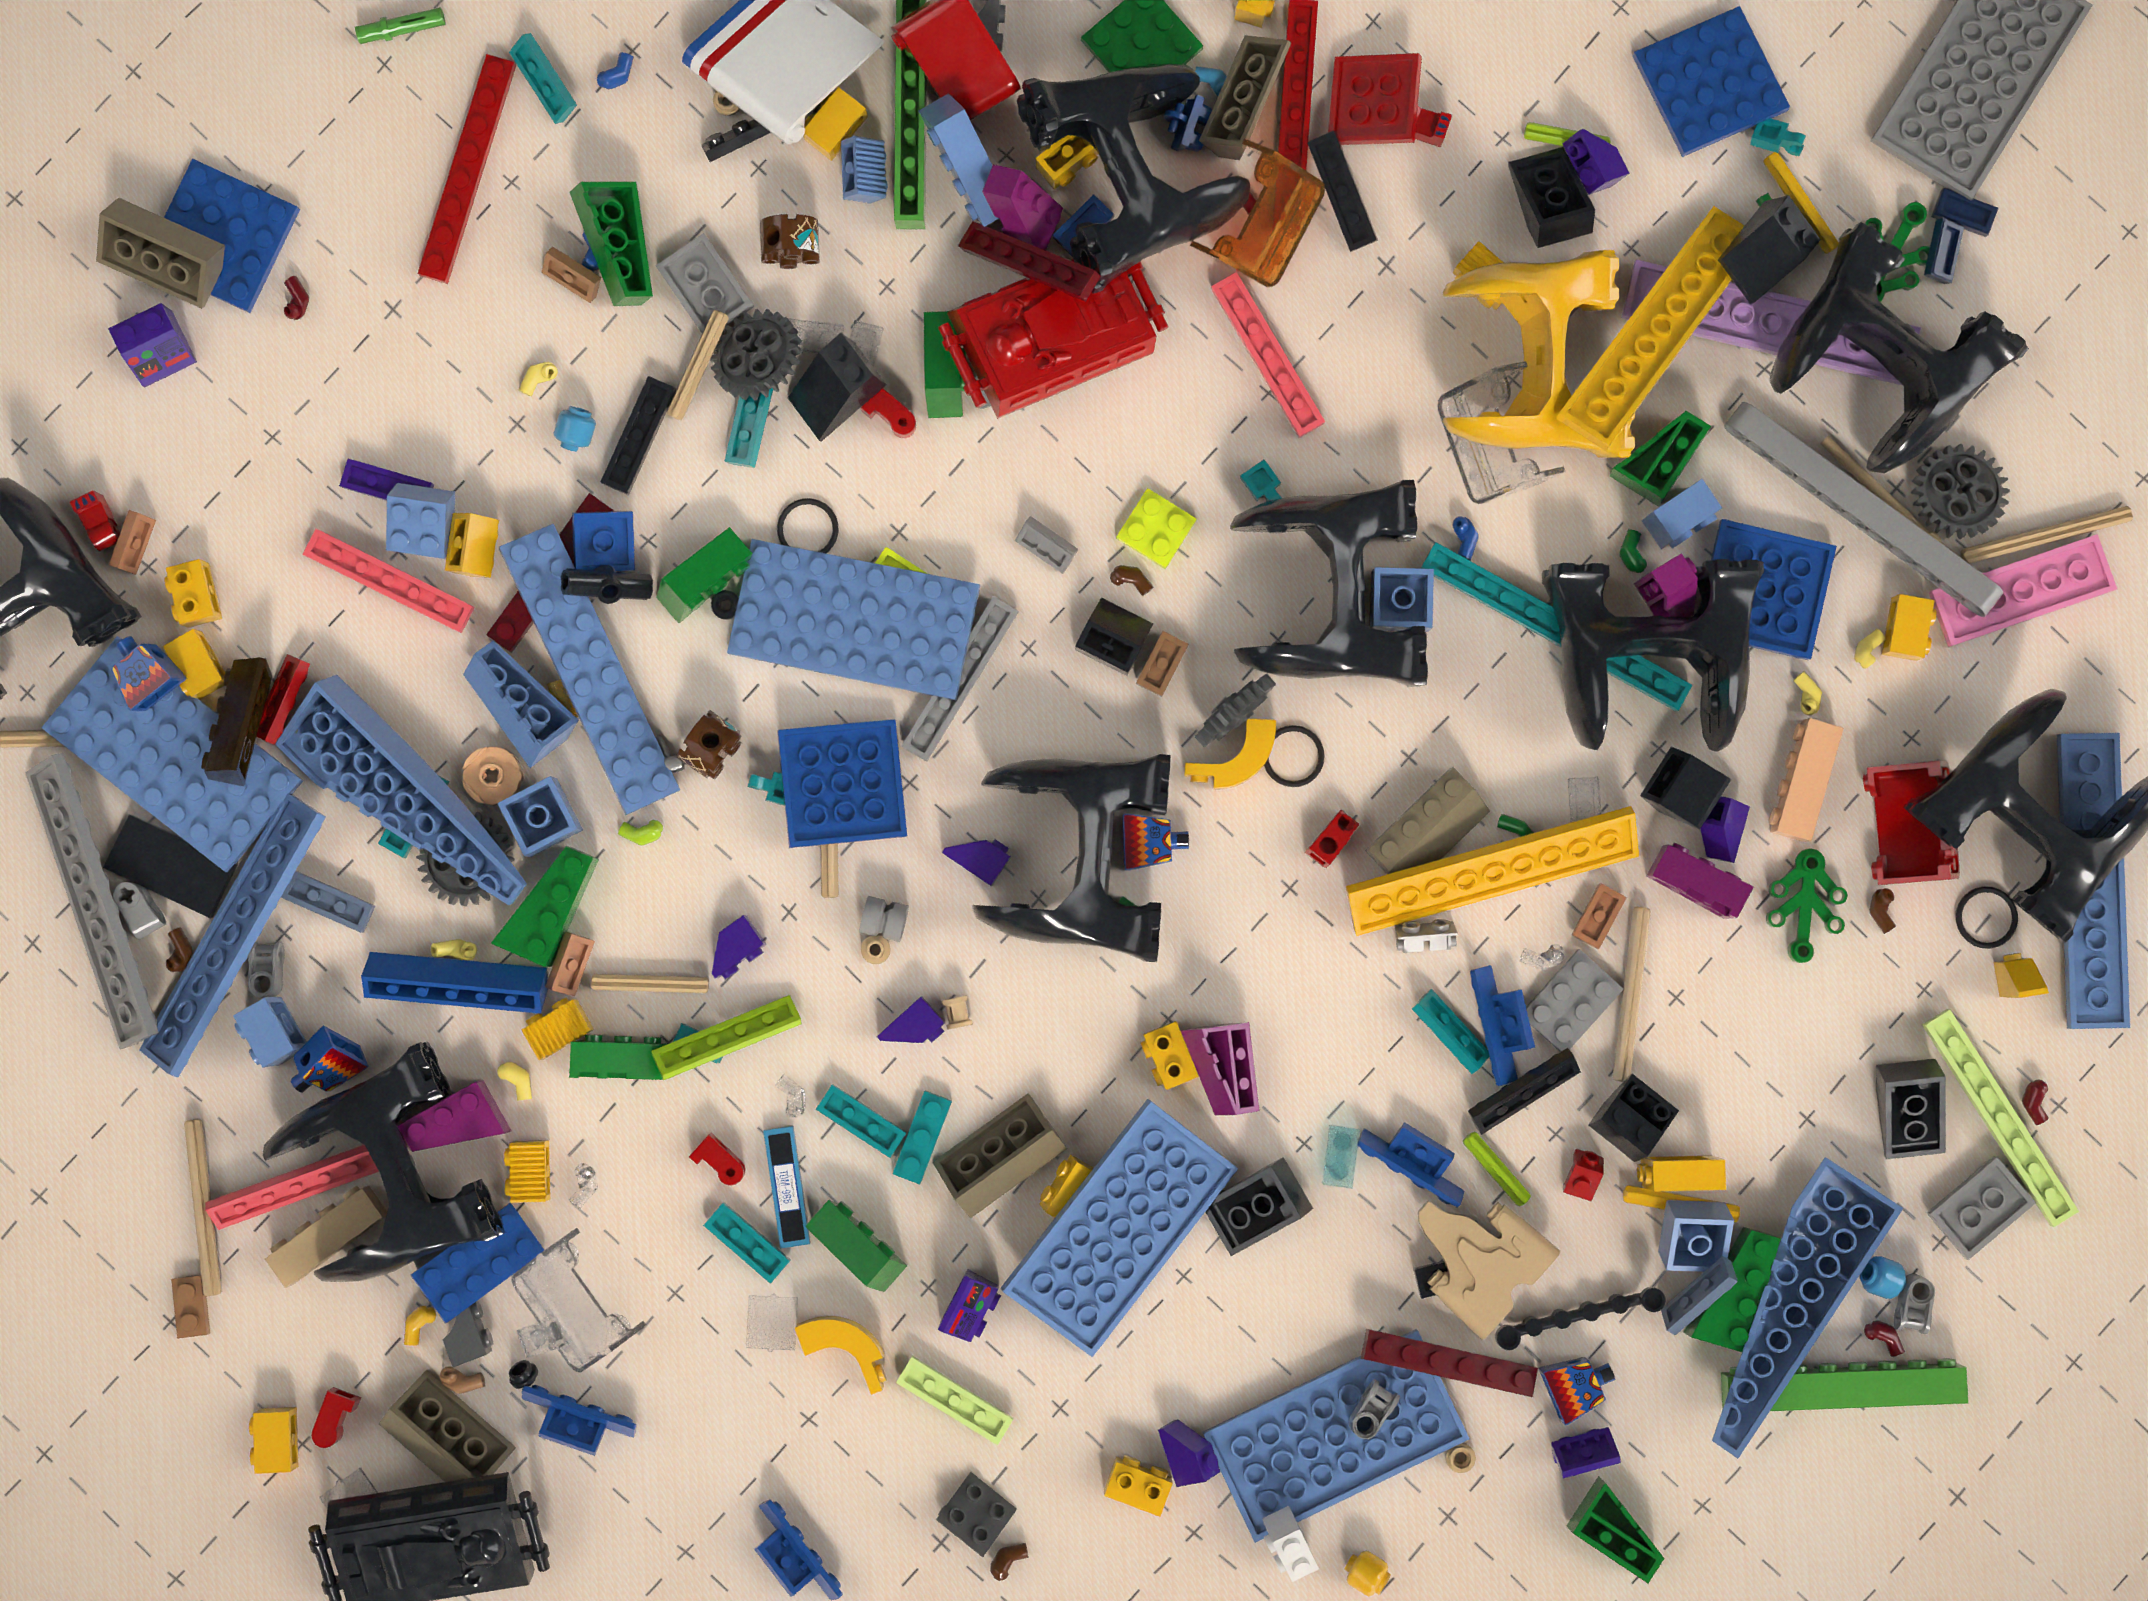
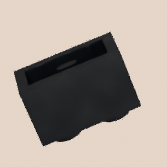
[1075,597,1153,676]
[1640,746,1731,830]
[1588,1073,1679,1162]

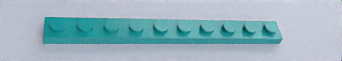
[1420,542,1693,712]

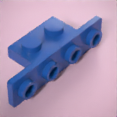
[1470,965,1535,1086]
[1357,1122,1464,1208]
[522,1385,637,1456]
[754,1499,843,1601]

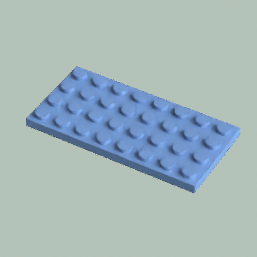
[727,539,980,700]
[41,636,303,872]
[1000,1099,1238,1357]
[1203,1329,1470,1543]

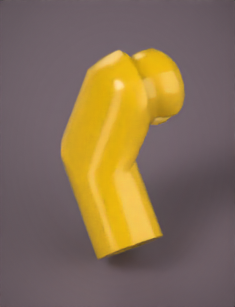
[404,1306,436,1346]

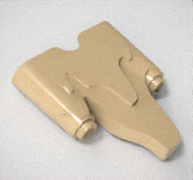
[1418,1201,1561,1340]

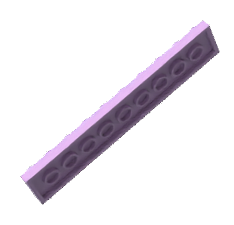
[1621,260,1921,386]

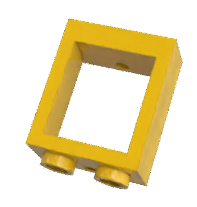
[1637,1155,1726,1191]

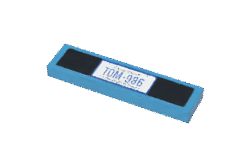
[763,1126,811,1249]

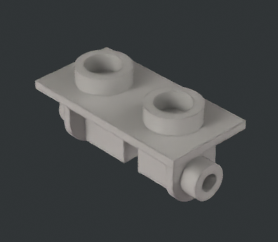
[1395,919,1458,953]

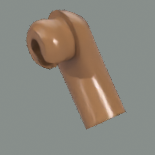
[440,1366,485,1394]

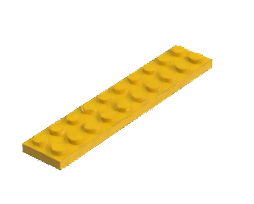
[1556,206,1745,451]
[1346,806,1639,936]

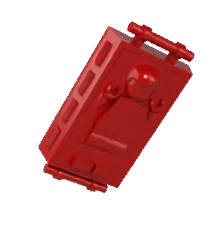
[938,259,1169,419]

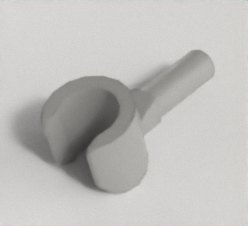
[655,735,685,773]

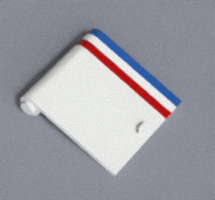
[682,0,884,144]

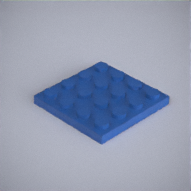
[1632,6,1790,157]
[164,159,300,313]
[1711,519,1837,661]
[777,719,907,848]

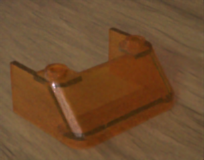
[1190,139,1325,287]

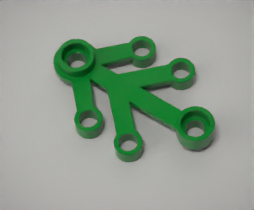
[1864,202,1930,302]
[1766,849,1848,963]

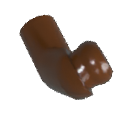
[1110,565,1154,596]
[1869,888,1896,934]
[166,927,193,972]
[990,1543,1029,1581]

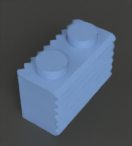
[841,136,888,203]

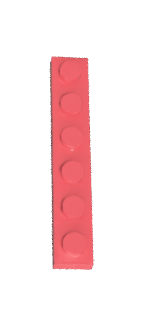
[1211,272,1325,438]
[303,529,475,633]
[205,1145,379,1230]

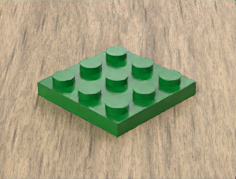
[1081,0,1203,73]

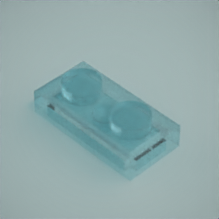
[1322,1125,1360,1189]

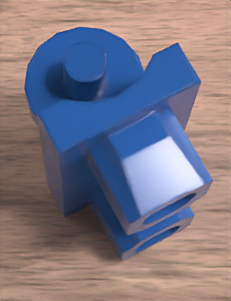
[1163,95,1213,152]

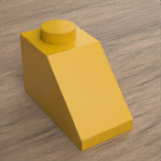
[1993,953,2049,998]

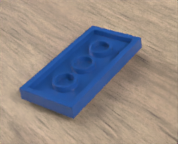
[410,1203,545,1324]

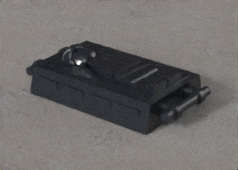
[308,1472,550,1601]

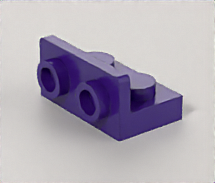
[1551,1427,1621,1479]

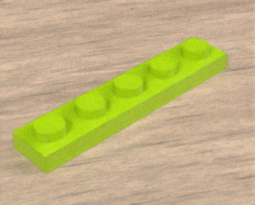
[651,995,802,1081]

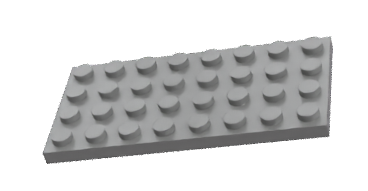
[1870,0,2093,200]

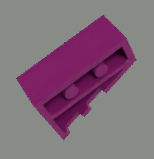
[982,164,1063,250]
[1633,553,1698,617]
[1646,843,1754,919]
[1181,1022,1260,1115]
[398,1080,511,1152]

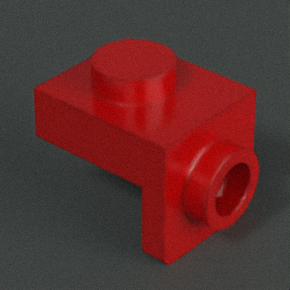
[1563,1149,1604,1201]

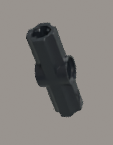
[561,565,653,604]

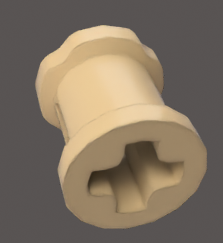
[942,995,973,1030]

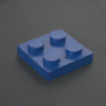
[572,511,635,571]

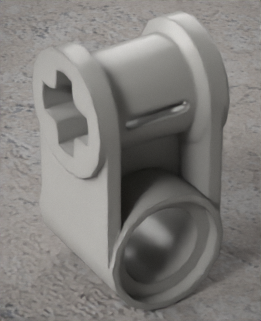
[113,882,166,940]
[248,942,285,998]
[1894,1274,1935,1334]
[1349,1379,1400,1439]

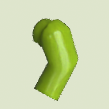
[618,820,663,846]

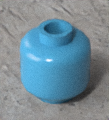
[554,406,596,452]
[1860,1256,1907,1299]

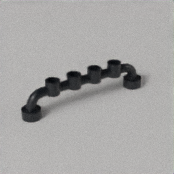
[1495,1287,1666,1350]

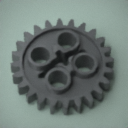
[711,309,803,400]
[1911,444,2010,539]
[1195,674,1276,747]
[416,812,515,907]

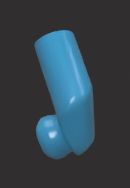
[1195,66,1227,96]

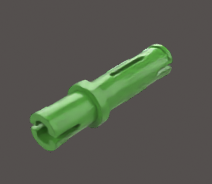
[355,7,446,44]

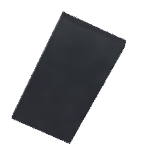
[103,815,238,918]

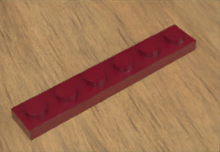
[958,221,1101,302]
[486,493,614,653]
[1360,1329,1538,1397]

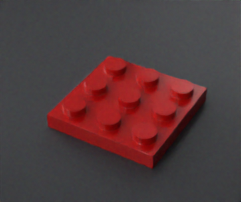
[1328,53,1422,145]

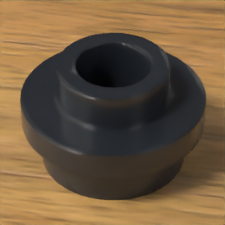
[711,590,739,620]
[509,1360,538,1389]

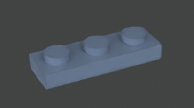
[281,871,375,933]
[1661,1256,1738,1335]

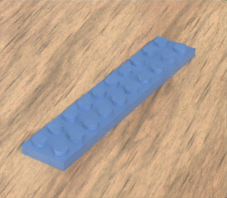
[499,524,680,816]
[2057,733,2130,1029]
[139,793,326,1077]

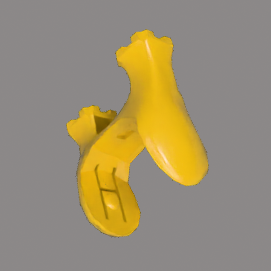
[1443,250,1635,458]

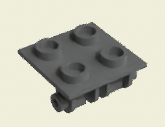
[936,1472,1017,1557]

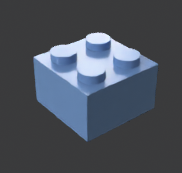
[1641,479,1722,549]
[386,483,455,559]
[1370,567,1434,632]
[498,776,583,857]
[233,997,307,1068]
[1658,1200,1734,1272]

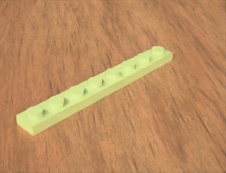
[1922,1009,2079,1227]

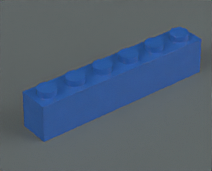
[361,952,548,1014]

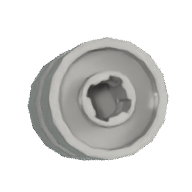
[859,896,909,942]

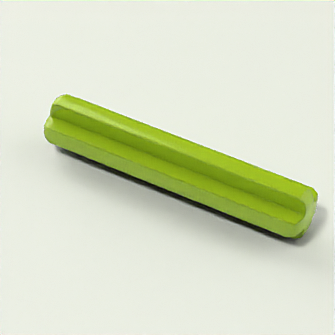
[1524,122,1611,146]
[1463,1131,1531,1207]

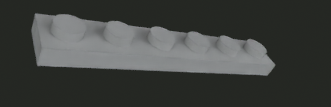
[902,596,1019,762]

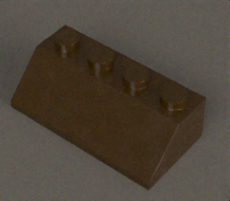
[201,657,273,787]

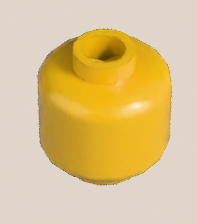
[1344,1550,1391,1597]

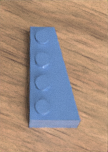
[918,93,999,227]
[463,641,579,768]

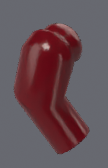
[2022,1079,2049,1125]

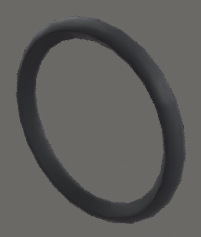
[777,498,839,554]
[1264,725,1325,787]
[1956,886,2018,949]

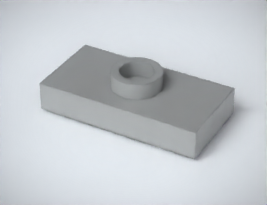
[1015,516,1078,574]

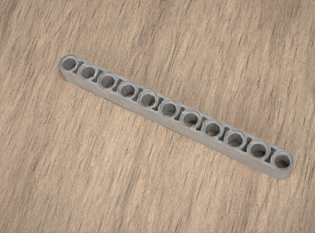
[1724,402,2003,617]

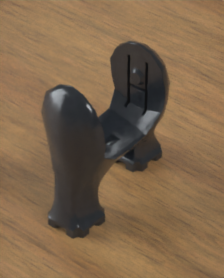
[1017,64,1250,294]
[1770,222,2029,474]
[0,477,142,700]
[1230,480,1428,687]
[1542,559,1764,752]
[1903,689,2148,943]
[972,754,1171,962]
[263,1042,505,1282]

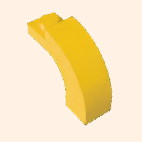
[1185,719,1276,790]
[795,1316,887,1395]

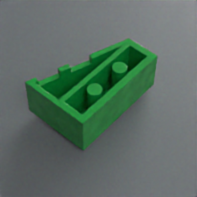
[924,311,966,418]
[1610,411,1711,507]
[656,527,753,623]
[569,1035,669,1080]
[805,1200,908,1292]
[1566,1476,1665,1584]

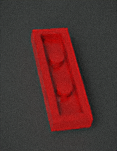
[257,654,310,745]

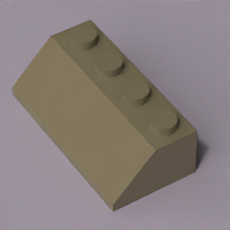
[1199,35,1291,160]
[96,198,225,309]
[1365,767,1490,874]
[932,1093,1067,1218]
[379,1370,516,1482]

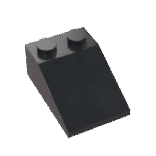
[1508,147,1595,248]
[1718,195,1821,304]
[788,333,887,442]
[1876,1059,1946,1159]
[1205,1157,1314,1256]

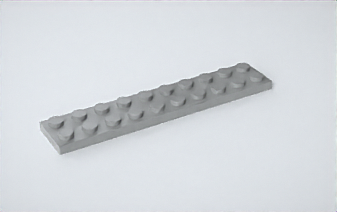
[25,753,159,1049]

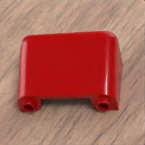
[891,0,1021,120]
[1863,760,1960,885]

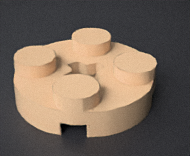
[462,747,524,806]

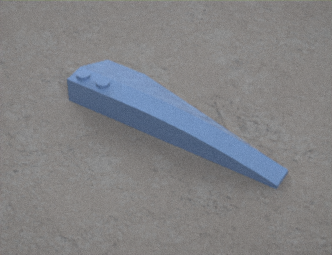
[275,675,527,905]
[1712,1157,1904,1459]

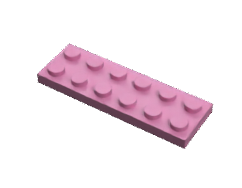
[1929,534,2117,647]

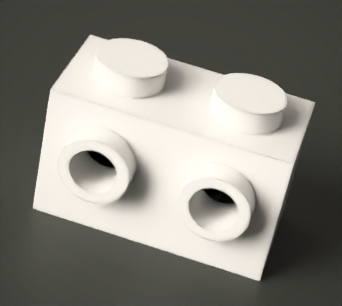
[1262,1506,1319,1582]

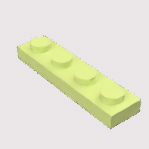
[896,1356,1013,1445]

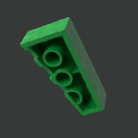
[569,182,653,306]
[491,846,599,967]
[1683,1227,1781,1352]

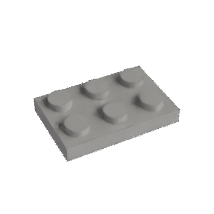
[655,233,754,334]
[1526,949,1624,1052]
[1927,1156,2036,1260]

